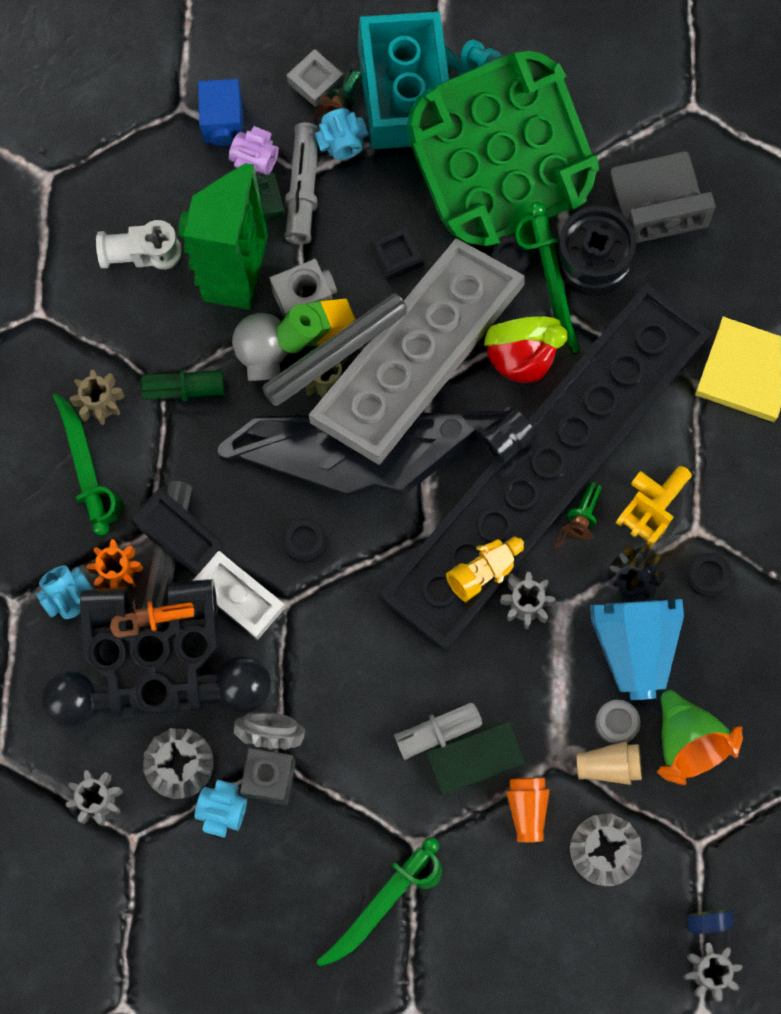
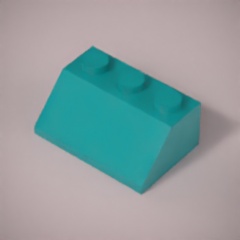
[357,11,449,149]

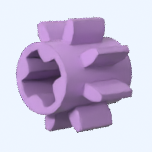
[229,126,279,176]

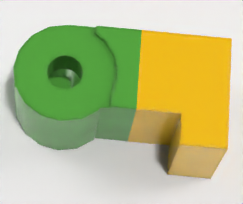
[276,298,356,354]

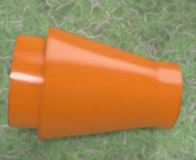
[506,777,550,842]

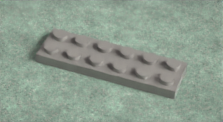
[309,238,525,465]

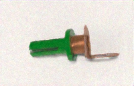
[554,482,602,548]

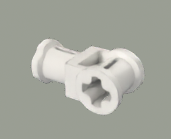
[96,220,182,269]

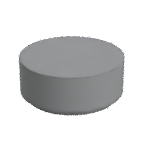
[595,700,640,745]

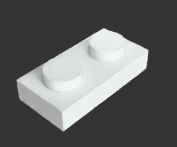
[193,551,285,640]

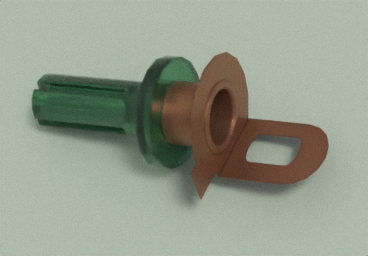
[313,69,362,129]

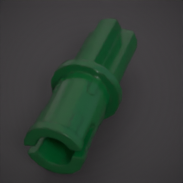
[140,368,225,402]

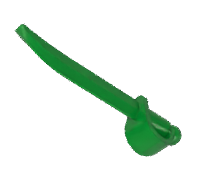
[515,202,581,354]
[53,393,124,536]
[317,837,442,966]

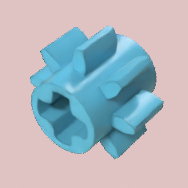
[315,109,369,160]
[36,565,93,619]
[194,779,247,838]

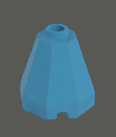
[590,599,684,700]

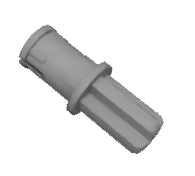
[394,703,482,760]

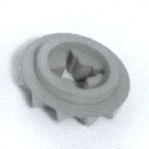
[233,712,305,750]
[143,728,214,799]
[570,814,642,886]

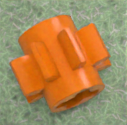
[86,539,143,589]

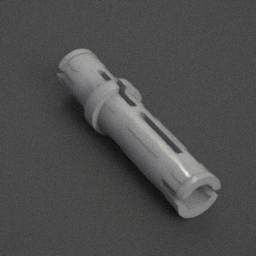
[285,122,320,244]

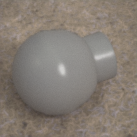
[232,313,288,381]

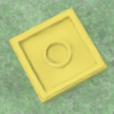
[695,317,781,423]

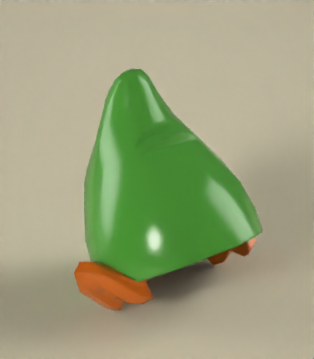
[656,690,743,785]

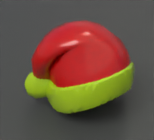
[484,317,568,384]

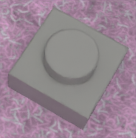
[286,49,344,107]

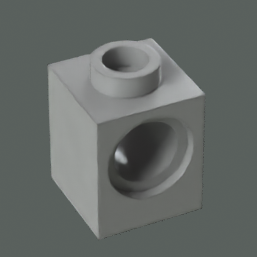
[270,259,337,318]

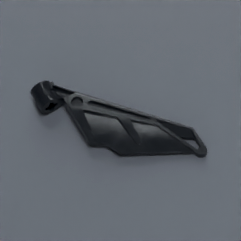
[218,406,537,496]

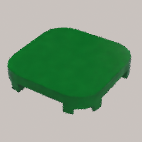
[406,50,600,246]

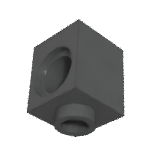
[240,748,296,806]

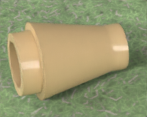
[577,741,642,785]

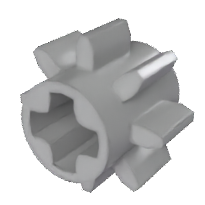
[500,572,555,629]
[66,770,123,826]
[683,943,743,1001]

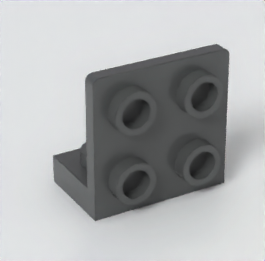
[610,152,716,243]

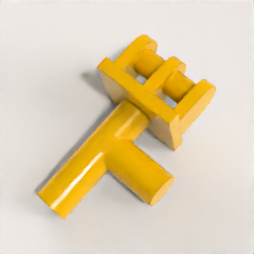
[616,466,692,549]

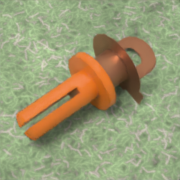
[110,600,195,637]

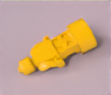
[446,537,524,602]

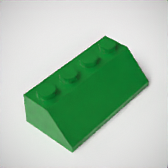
[179,163,268,310]

